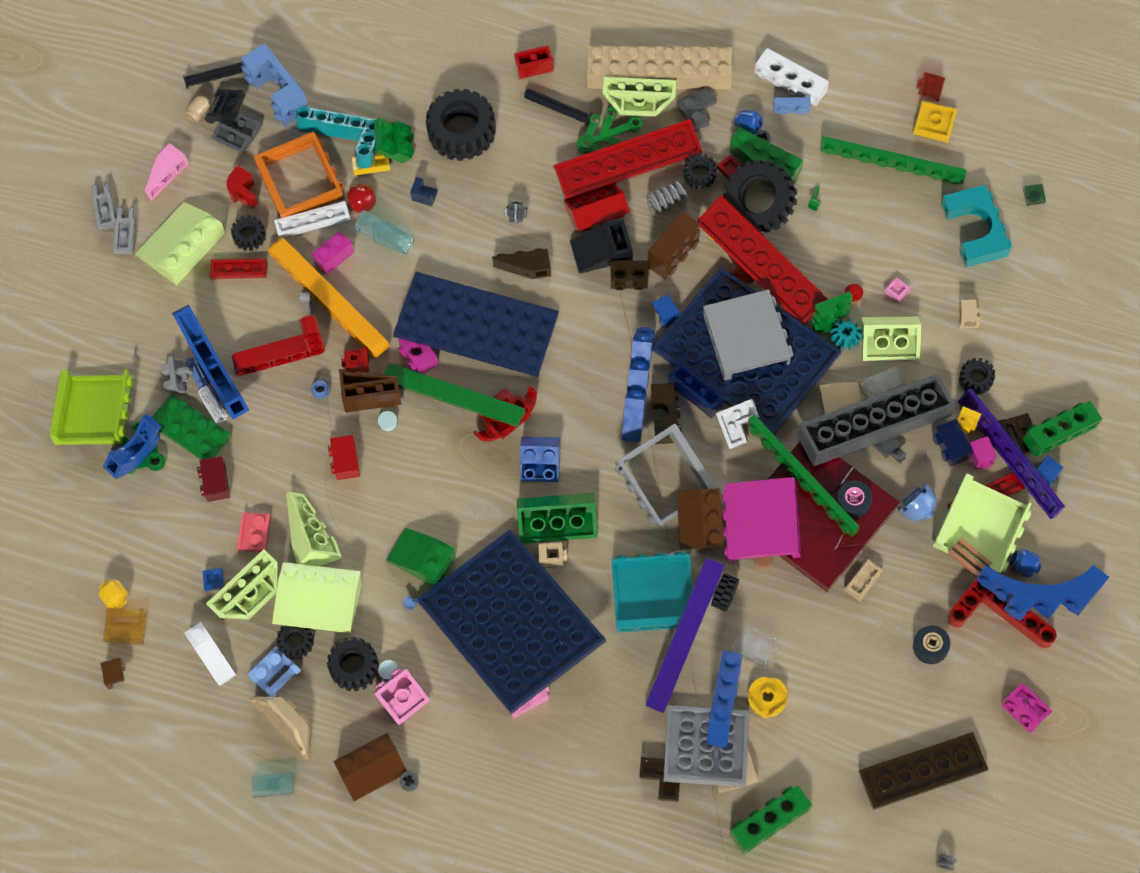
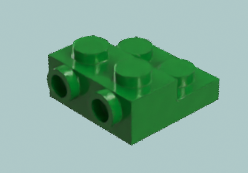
[374,118,414,164]
[811,291,853,333]

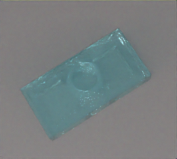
[252,772,294,798]

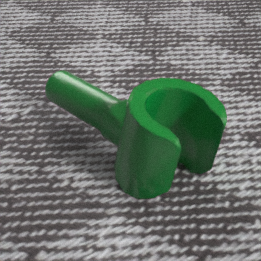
[808,186,821,211]

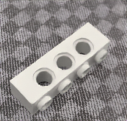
[755,48,829,106]

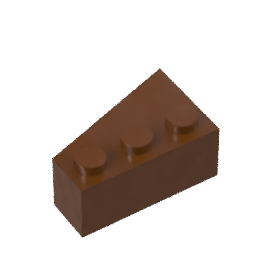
[339,369,402,413]

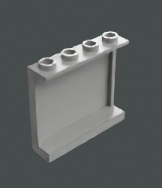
[703,290,793,381]

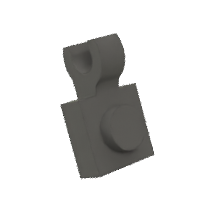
[872,437,906,464]

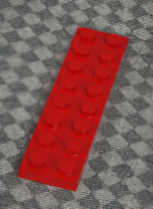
[553,119,703,200]
[697,195,829,324]

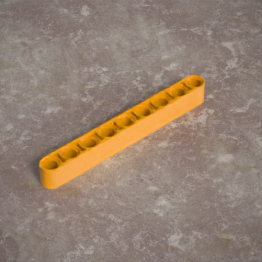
[267,237,390,359]

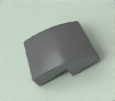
[211,112,262,154]

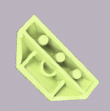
[603,77,676,117]
[206,549,278,620]

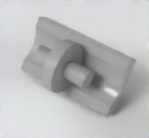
[161,356,192,394]

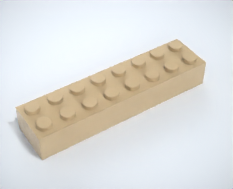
[587,46,732,89]

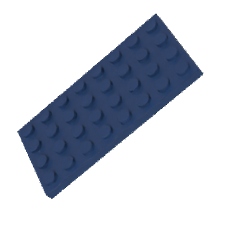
[393,272,559,377]

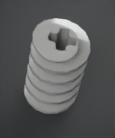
[646,181,688,215]

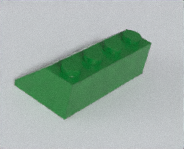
[517,493,598,543]

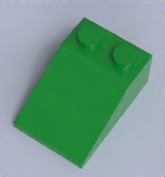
[386,528,456,586]

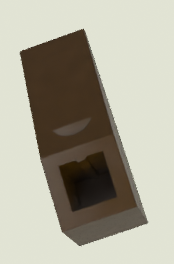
[492,248,551,279]

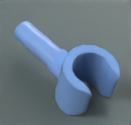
[403,595,419,610]

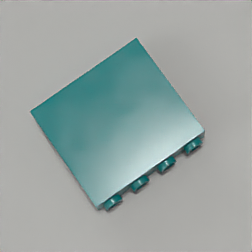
[611,551,693,633]

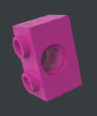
[398,339,438,374]

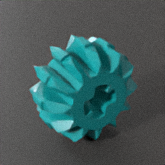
[830,318,863,351]

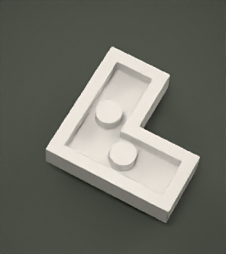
[716,399,759,449]

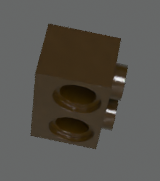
[611,260,648,291]

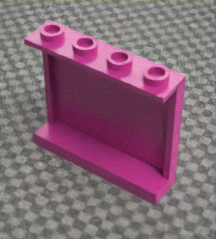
[722,477,801,564]

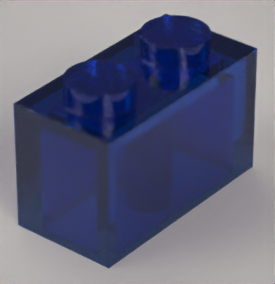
[932,419,973,467]

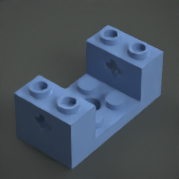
[241,43,308,127]

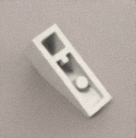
[184,622,236,686]

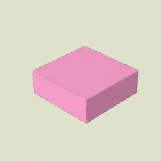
[884,277,911,303]

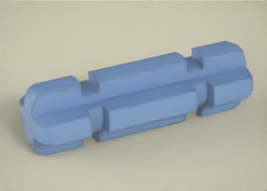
[186,357,208,392]

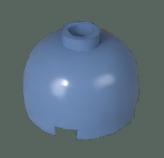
[898,483,937,521]

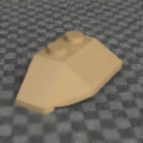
[250,697,311,760]

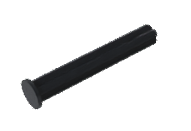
[183,62,244,89]
[524,88,592,126]

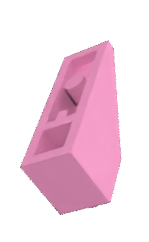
[145,143,189,201]

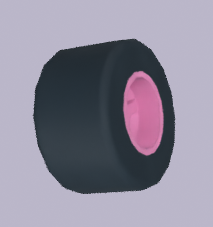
[836,480,872,519]

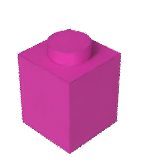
[967,436,997,470]

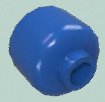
[735,110,763,134]
[1010,549,1042,577]

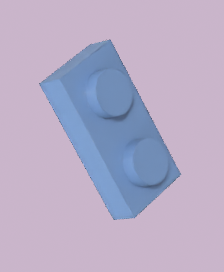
[773,97,811,114]

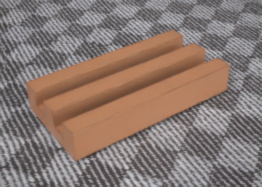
[948,538,992,577]

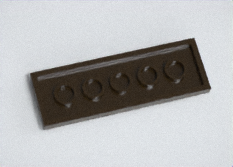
[858,732,989,810]

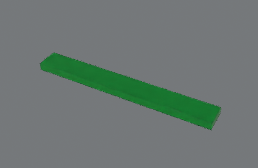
[383,363,525,427]

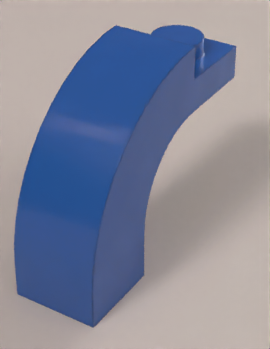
[103,414,161,479]

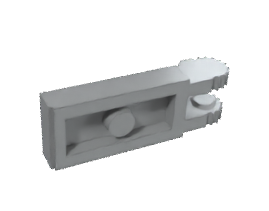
[92,182,116,231]
[113,207,135,254]

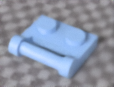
[247,647,301,697]

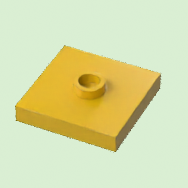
[913,101,957,143]

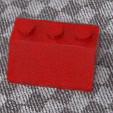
[563,184,630,231]

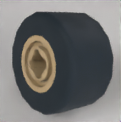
[913,625,951,665]

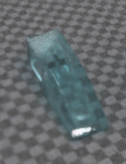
[355,210,414,255]

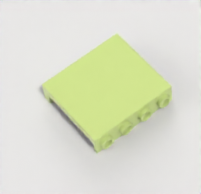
[933,474,1032,574]

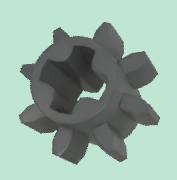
[505,201,527,222]

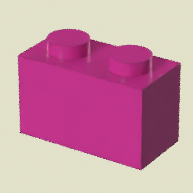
[311,231,354,275]

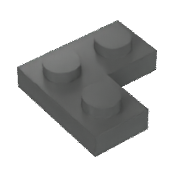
[677,86,717,131]

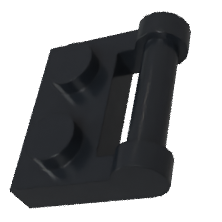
[204,89,246,124]

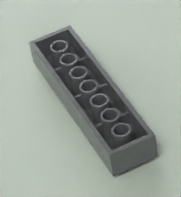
[797,374,955,466]

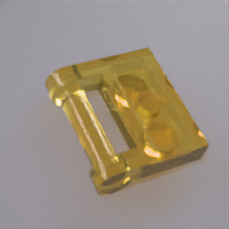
[103,607,148,644]

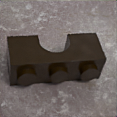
[651,383,682,445]

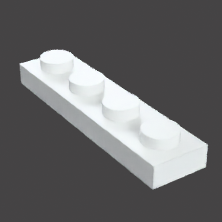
[274,201,350,238]

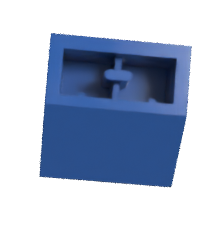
[520,437,560,482]

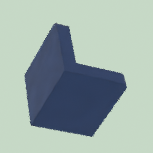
[410,177,438,206]

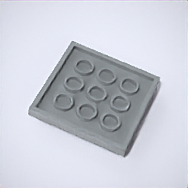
[663,705,749,787]

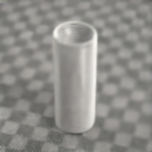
[198,385,228,423]

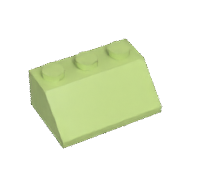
[861,316,921,361]

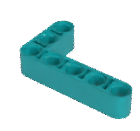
[295,107,377,169]

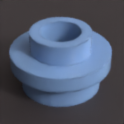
[311,380,330,399]

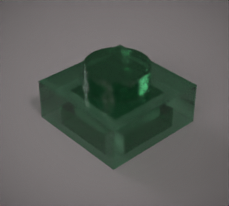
[1023,184,1046,206]

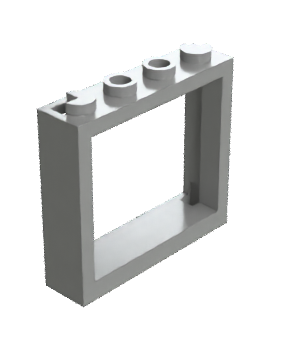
[614,423,717,528]

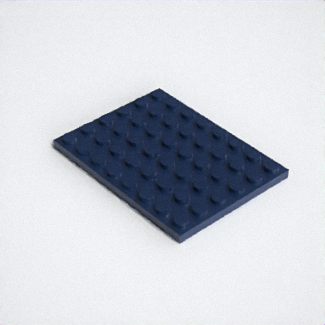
[652,267,842,435]
[416,530,606,714]

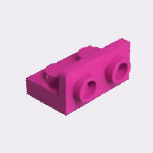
[1001,683,1052,733]

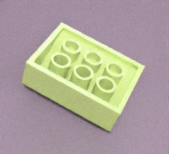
[135,202,225,286]
[272,562,362,633]

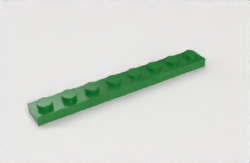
[820,136,967,184]
[748,414,859,537]

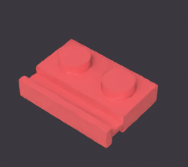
[237,512,271,553]

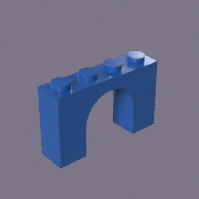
[707,650,743,748]

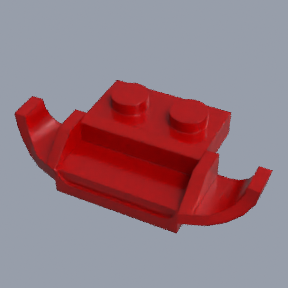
[473,386,537,442]

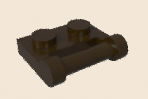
[998,413,1033,455]

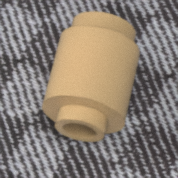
[185,96,211,123]

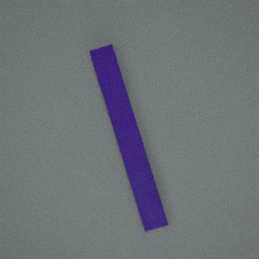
[958,388,1065,520]
[645,558,725,714]

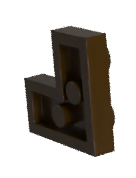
[639,757,680,802]

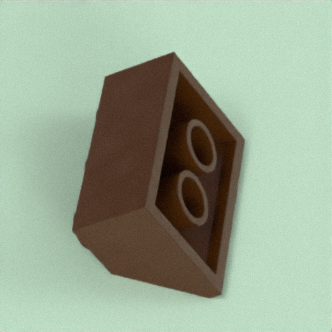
[676,488,723,550]
[333,733,407,802]

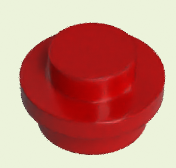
[844,284,863,302]

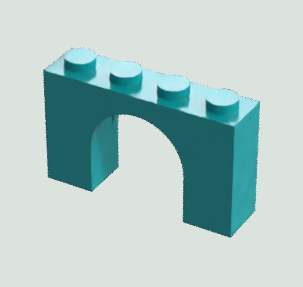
[941,184,1012,268]

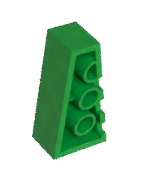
[730,127,803,190]

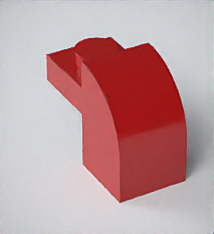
[226,165,258,209]

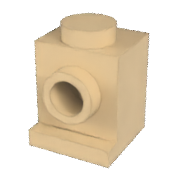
[959,298,981,328]
[539,543,567,568]

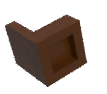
[100,658,125,690]

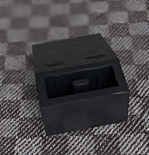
[570,219,633,274]

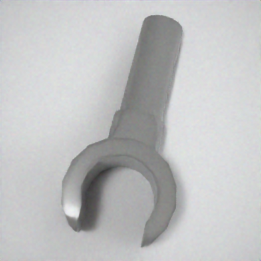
[300,291,312,316]

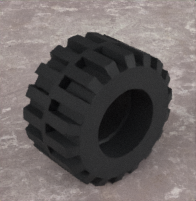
[327,637,379,692]

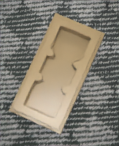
[844,559,884,602]

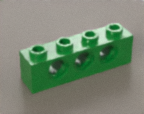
[1023,401,1103,458]
[730,785,812,855]

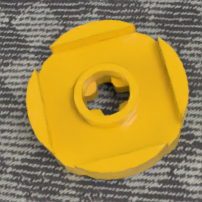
[747,677,788,718]

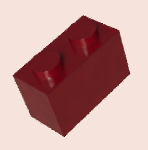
[197,456,230,502]

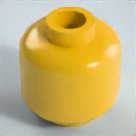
[98,579,128,609]

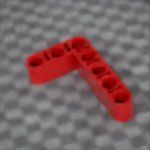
[232,315,325,376]
[948,580,1057,649]

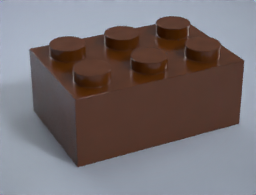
[648,211,700,279]

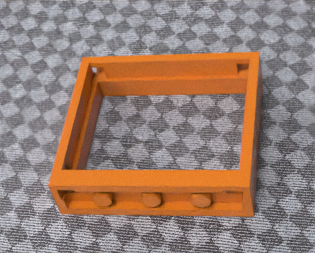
[253,131,345,218]

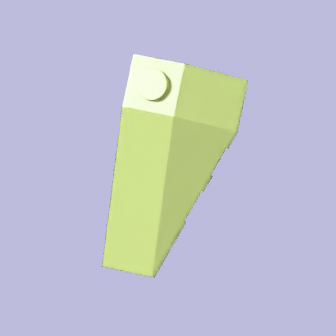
[286,492,342,566]

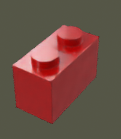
[514,45,554,79]
[328,435,360,480]

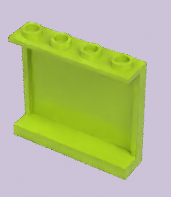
[49,369,134,445]

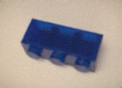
[668,362,725,419]

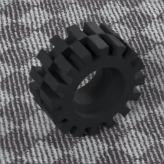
[684,153,717,189]
[231,215,266,251]
[959,358,995,395]
[711,573,740,612]
[276,625,314,659]

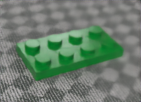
[152,393,232,460]

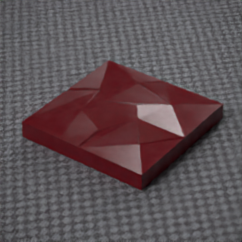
[767,442,900,592]

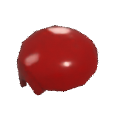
[347,184,376,213]

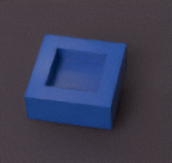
[202,568,224,592]

